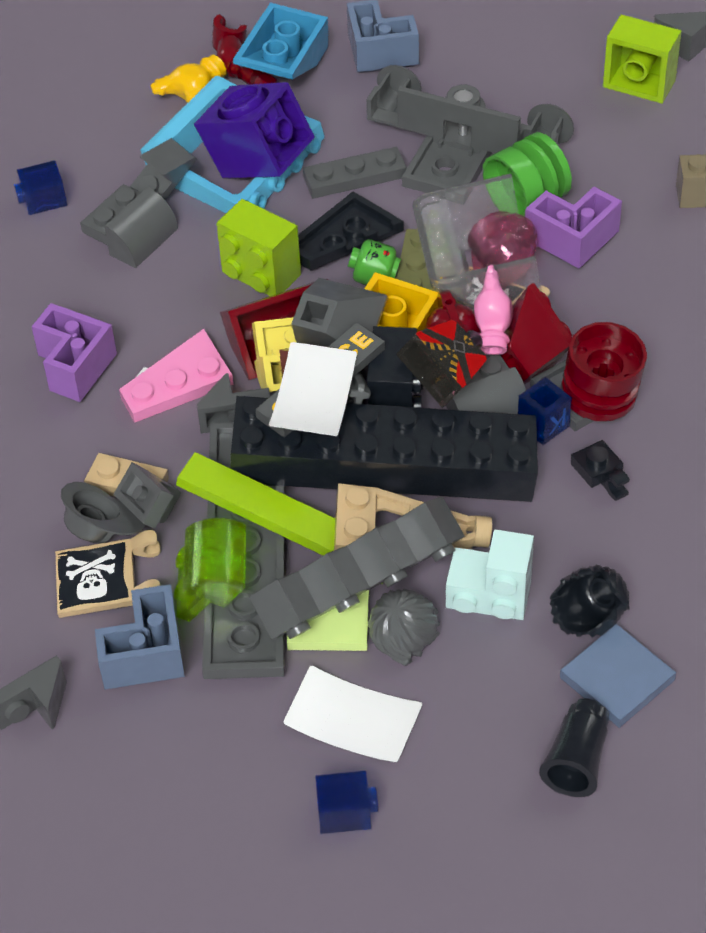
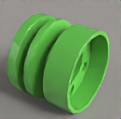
[483,132,572,221]

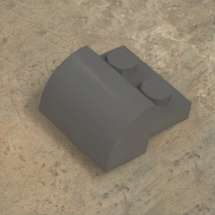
[80,184,178,268]
[433,354,531,415]

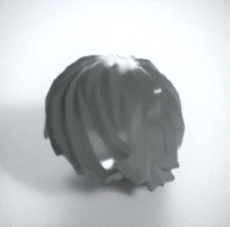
[368,589,440,666]

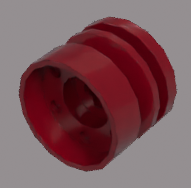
[561,322,647,421]

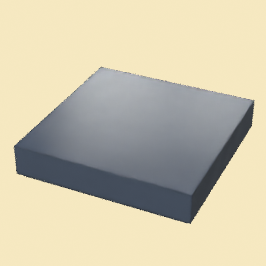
[560,624,676,728]

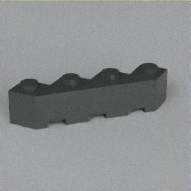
[249,496,465,640]

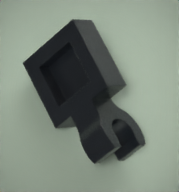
[571,440,630,501]

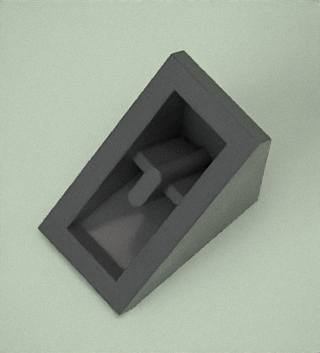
[654,12,706,61]

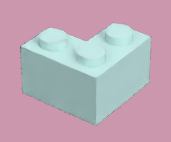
[446,529,534,620]

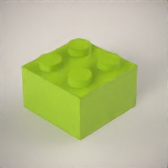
[603,14,682,104]
[216,199,301,296]

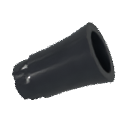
[539,698,609,797]

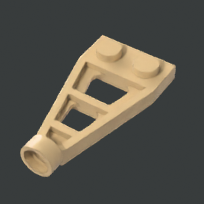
[334,484,492,550]

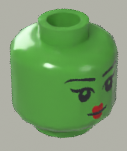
[348,239,401,285]

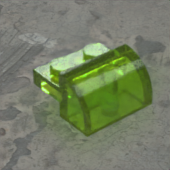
[174,518,246,622]

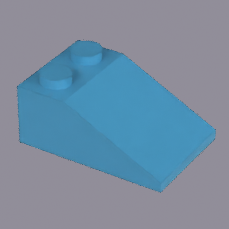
[233,2,328,80]

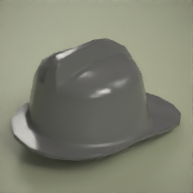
[61,482,145,544]

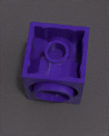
[194,82,315,178]

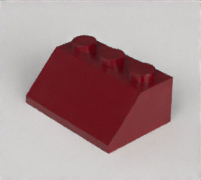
[220,279,328,380]

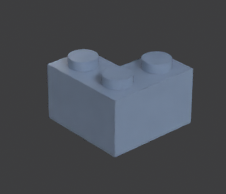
[347,0,419,72]
[95,584,185,690]

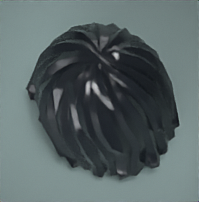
[550,565,629,638]

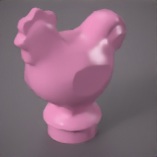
[474,265,513,355]

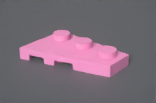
[119,329,234,423]

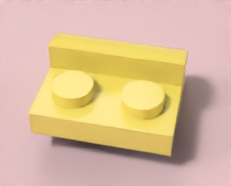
[252,317,296,393]

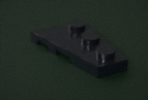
[298,191,404,271]

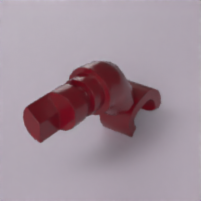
[212,14,277,85]

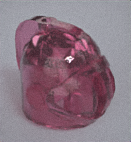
[467,211,538,287]

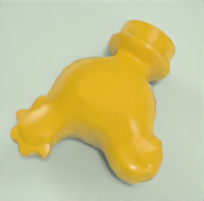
[150,55,227,103]

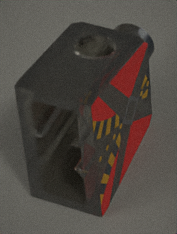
[396,320,487,408]

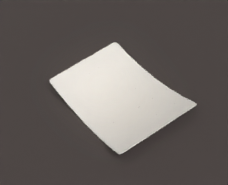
[269,342,357,436]
[284,666,422,762]

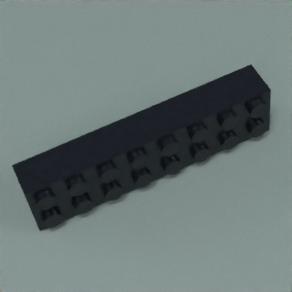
[230,396,538,502]

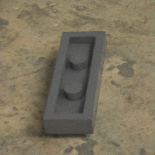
[303,147,407,199]

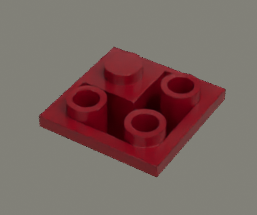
[500,283,572,385]

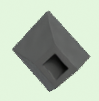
[291,278,388,347]

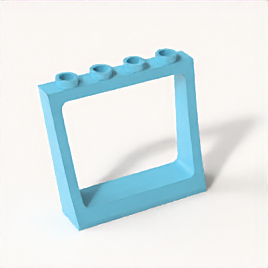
[140,75,325,213]

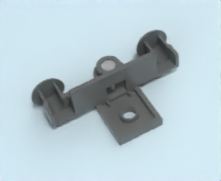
[366,65,574,203]

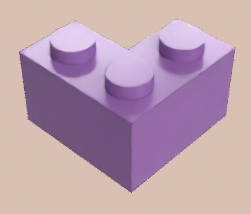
[524,187,622,269]
[32,303,117,402]

